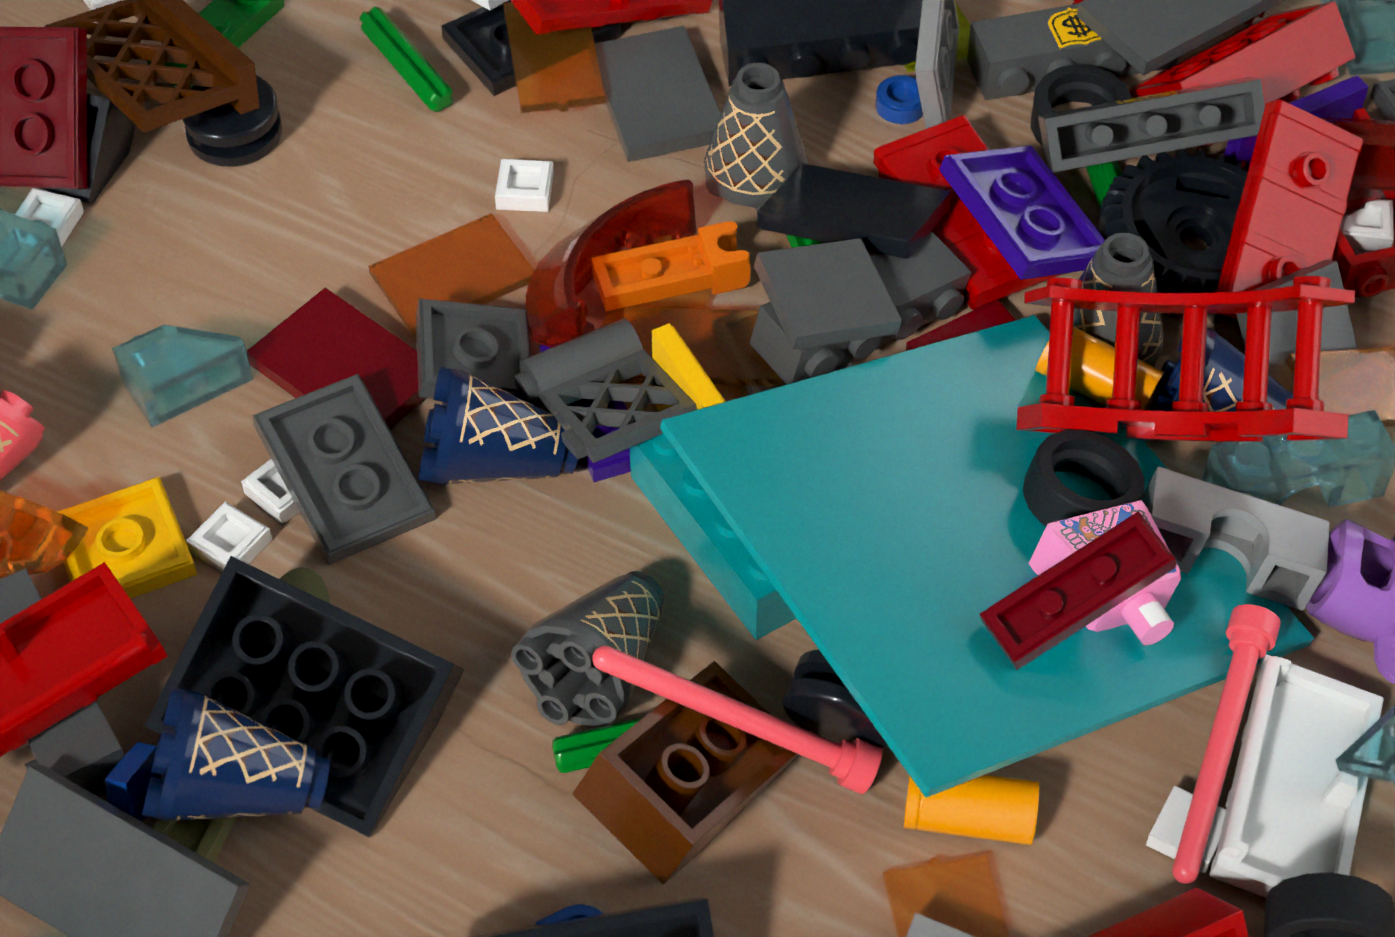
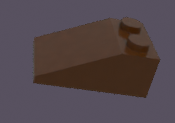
[572,660,799,885]

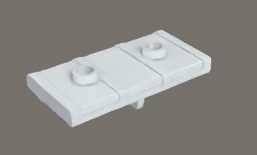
[1210,654,1384,898]

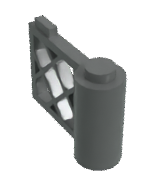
[514,318,697,463]

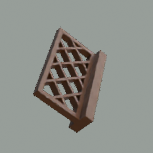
[44,0,259,133]

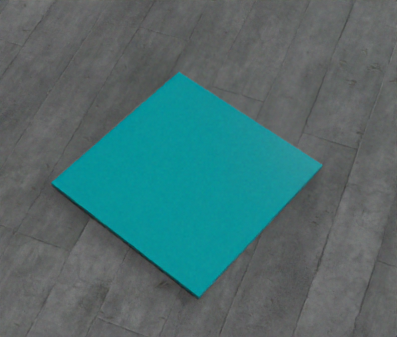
[660,315,1314,798]

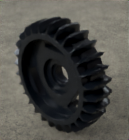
[1096,148,1248,324]

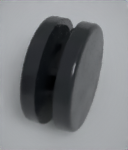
[182,75,282,167]
[782,649,888,750]

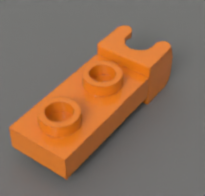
[591,221,751,312]

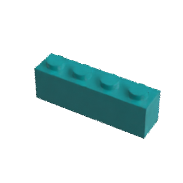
[630,433,797,640]

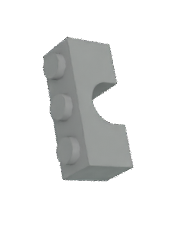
[1141,467,1330,611]

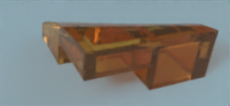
[0,490,89,579]

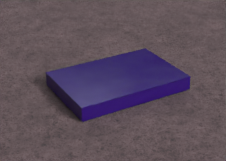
[939,145,1105,280]

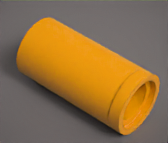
[1035,326,1164,410]
[903,774,1039,845]

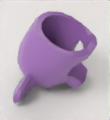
[1306,518,1395,684]

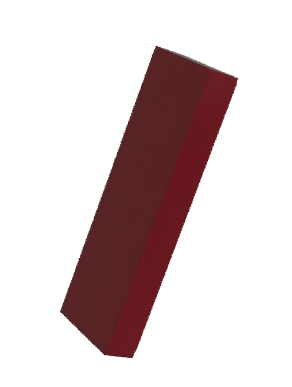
[979,511,1176,670]

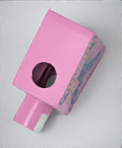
[1029,500,1181,645]

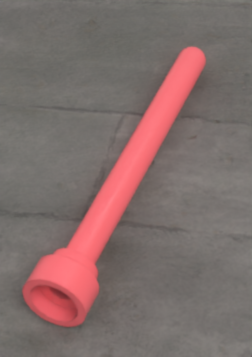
[1172,604,1281,884]
[592,646,882,795]

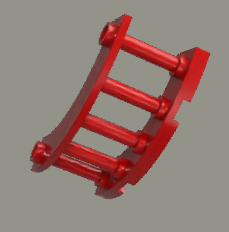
[1016,276,1355,442]

